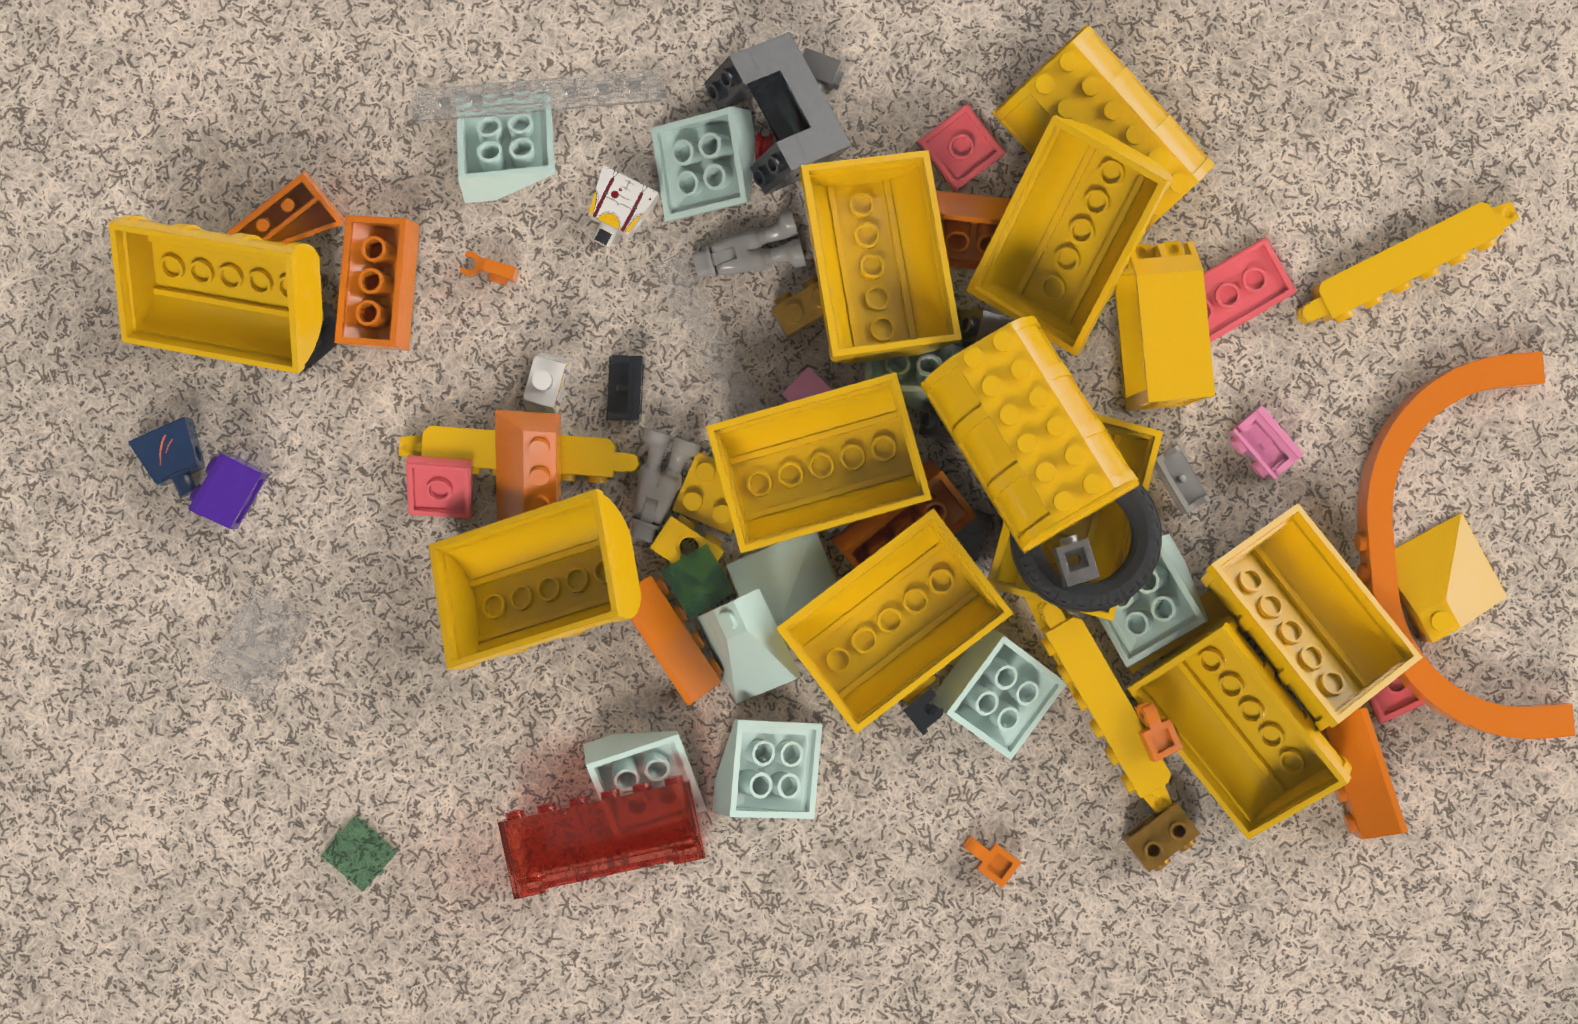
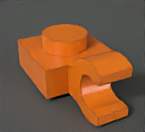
[460,251,520,286]
[1134,701,1183,762]
[963,835,1022,888]

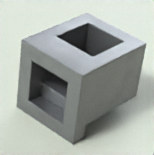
[803,47,844,92]
[1052,534,1100,587]

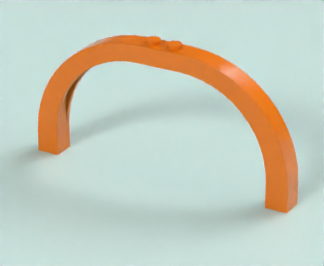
[1354,351,1575,739]

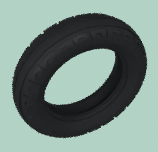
[1010,484,1162,612]

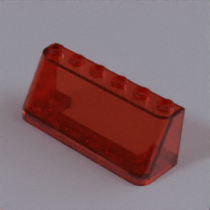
[498,775,708,900]

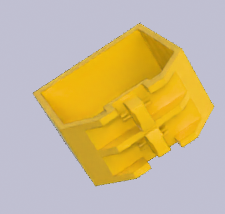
[1115,241,1215,411]

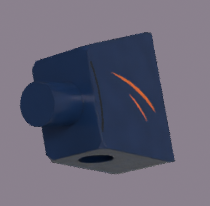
[128,417,205,498]

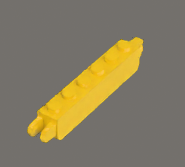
[1296,201,1519,325]
[398,426,641,484]
[1037,602,1172,814]

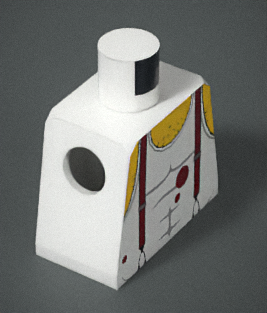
[588,165,660,248]
[523,352,573,414]

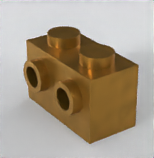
[771,276,824,339]
[1121,799,1201,872]

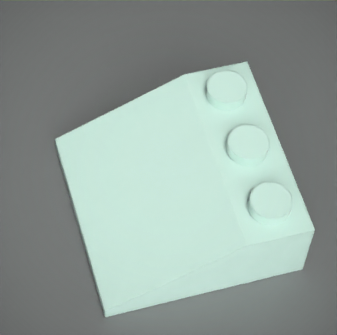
[931,629,1067,760]

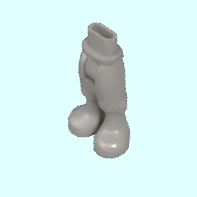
[692,208,807,278]
[630,427,701,543]

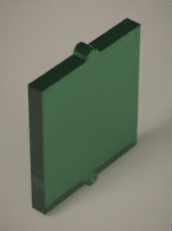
[661,543,736,619]
[321,815,398,892]

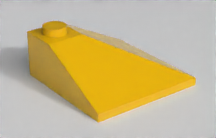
[1395,513,1507,643]

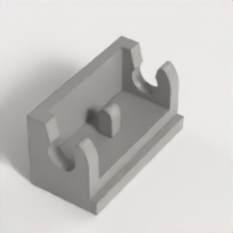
[1154,444,1210,514]

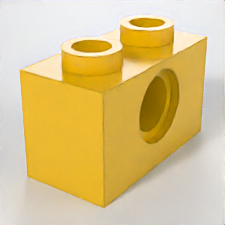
[650,515,725,583]

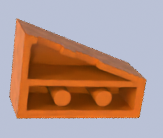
[227,171,345,244]

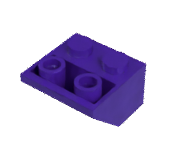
[188,452,269,529]

